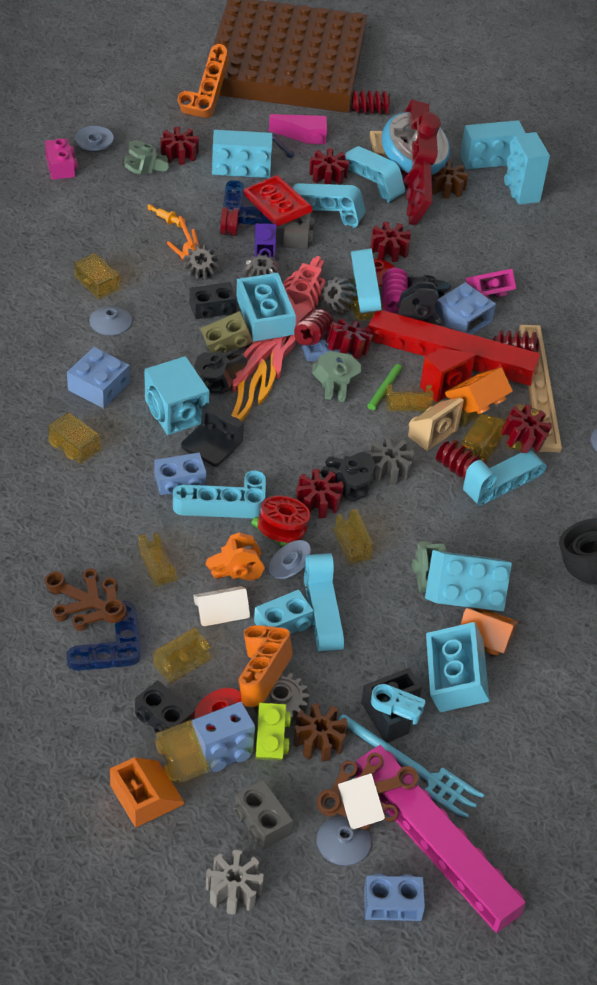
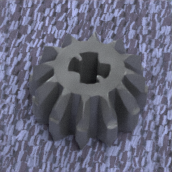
[184,244,218,280]
[244,254,279,278]
[321,277,357,314]

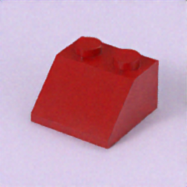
[420,348,475,403]

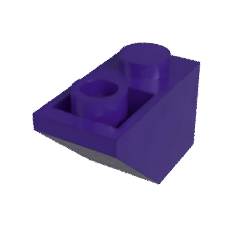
[254,224,276,260]

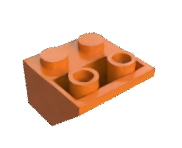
[110,757,184,828]

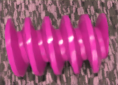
[382,268,408,314]

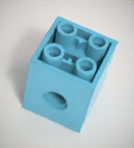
[145,356,209,435]

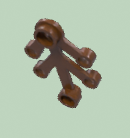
[45,568,127,631]
[316,752,420,831]

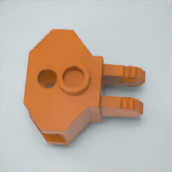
[205,532,265,581]

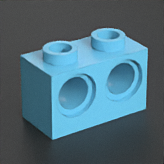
[254,590,313,634]

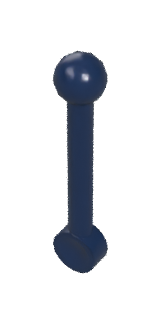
[272,134,294,158]

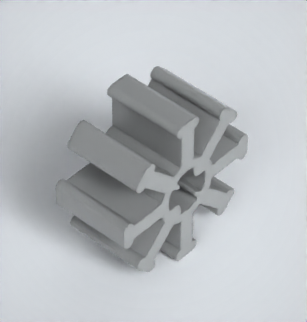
[206,850,264,914]

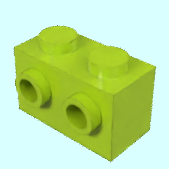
[255,703,291,761]

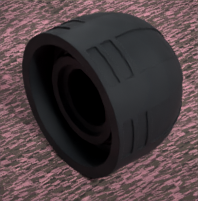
[559,518,597,585]

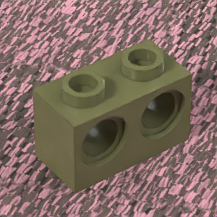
[200,311,253,354]

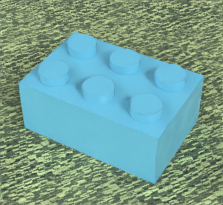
[460,120,525,169]
[212,130,272,178]
[504,132,550,205]
[236,273,296,342]
[425,550,512,611]
[426,622,490,712]

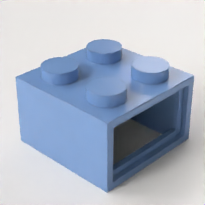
[436,282,496,335]
[67,347,130,408]
[191,702,255,774]

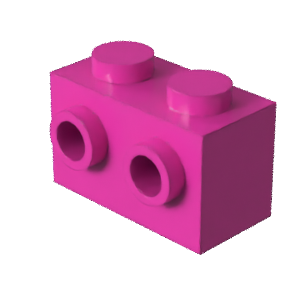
[45,139,78,180]
[465,269,516,299]

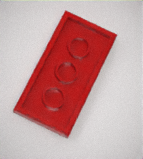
[243,175,313,227]

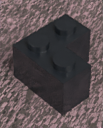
[361,668,422,742]

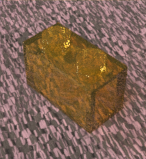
[74,253,120,300]
[48,412,101,464]
[155,720,210,784]

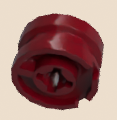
[220,207,239,236]

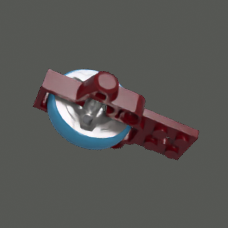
[381,99,450,225]

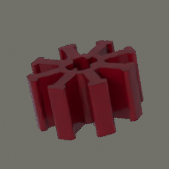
[160,127,199,165]
[309,148,349,185]
[370,221,411,262]
[326,319,373,359]
[501,404,552,453]
[295,469,343,518]

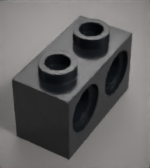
[189,282,237,319]
[135,680,195,744]

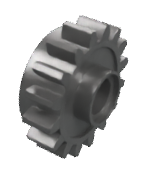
[253,673,309,724]

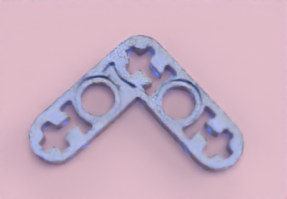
[223,180,273,225]
[66,601,141,671]

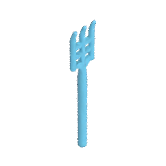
[339,714,484,818]

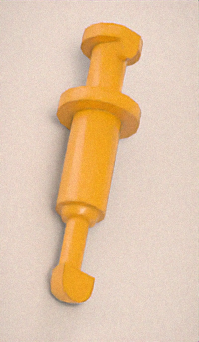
[148,204,185,228]

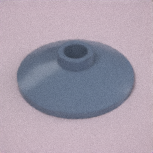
[75,126,114,151]
[89,306,132,335]
[269,540,312,579]
[316,816,371,866]

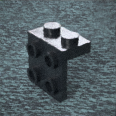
[181,403,244,466]

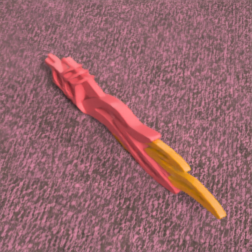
[231,256,326,421]

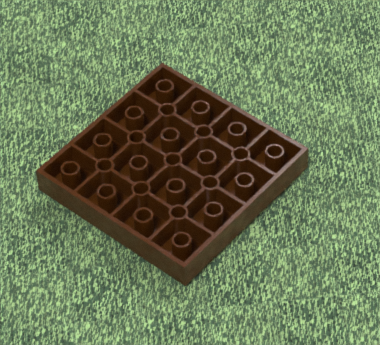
[206,0,367,113]

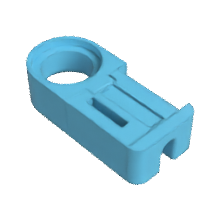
[371,684,425,724]

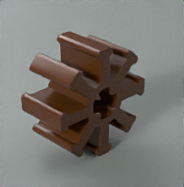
[431,160,468,199]
[294,703,348,762]

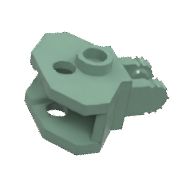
[124,140,169,174]
[312,351,361,403]
[412,541,446,593]

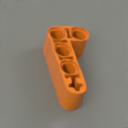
[178,44,229,118]
[239,625,293,707]

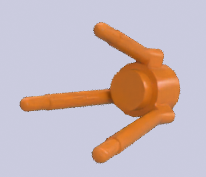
[167,216,200,261]

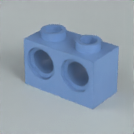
[154,452,206,495]
[364,874,425,921]

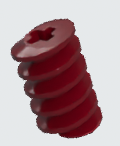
[352,90,390,115]
[294,309,334,345]
[493,330,540,353]
[435,440,487,481]

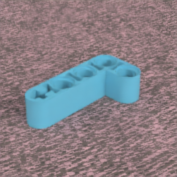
[345,146,405,203]
[292,183,366,228]
[351,248,382,313]
[463,450,547,506]
[173,470,266,518]
[304,553,344,652]

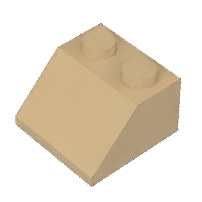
[408,398,464,451]

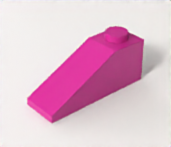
[269,114,327,144]

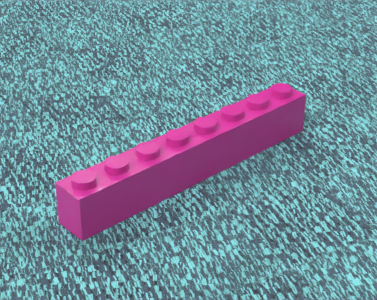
[355,744,526,933]

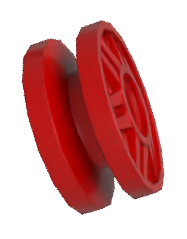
[257,495,310,543]

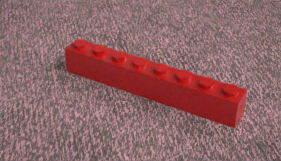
[368,310,540,386]

